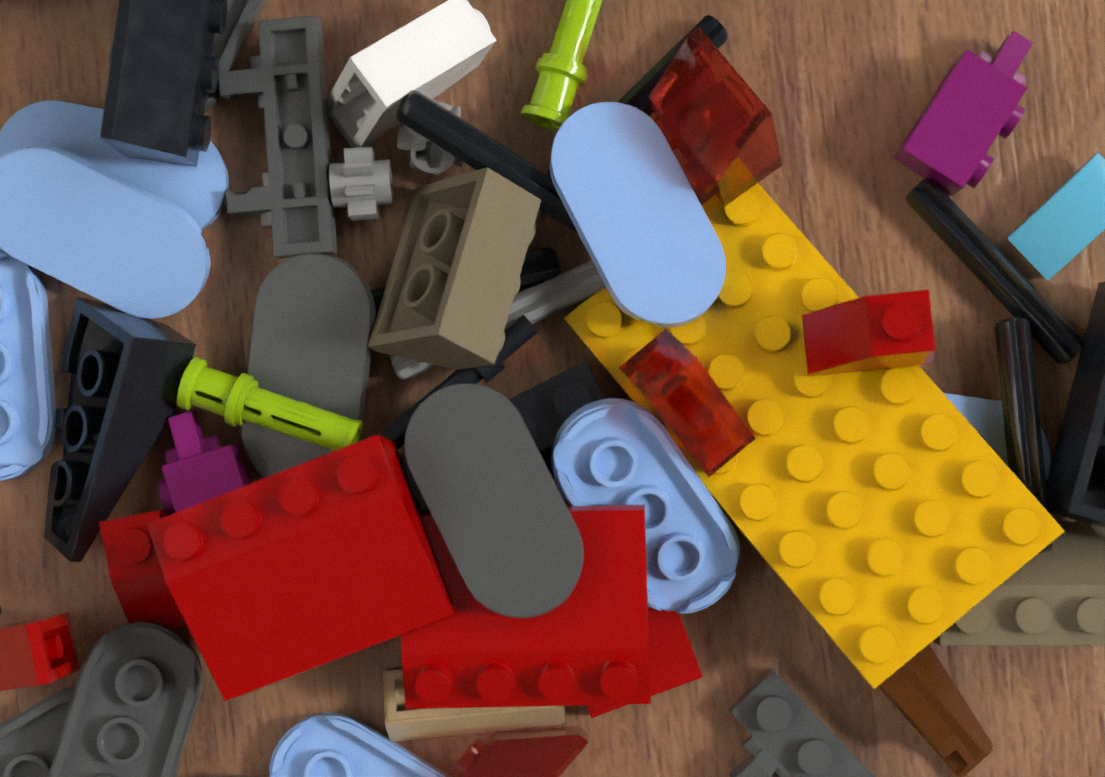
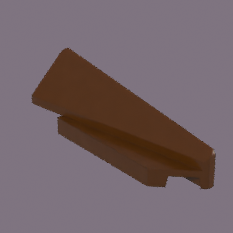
[878,644,993,777]

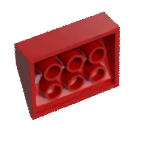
[147,434,455,701]
[401,505,651,709]

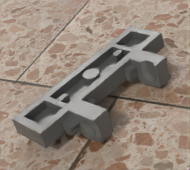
[219,15,337,259]
[728,668,875,777]

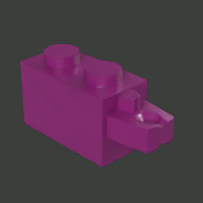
[893,31,1034,196]
[158,410,251,515]

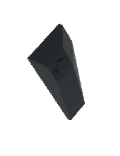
[44,297,196,562]

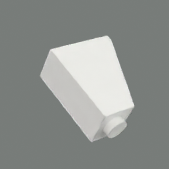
[327,0,497,148]

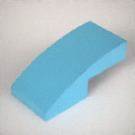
[1007,152,1105,281]

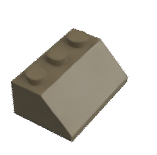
[367,167,541,370]
[932,521,1105,646]

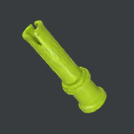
[520,0,603,132]
[177,357,363,451]

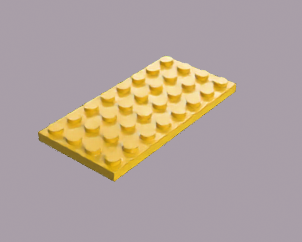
[564,169,1065,690]

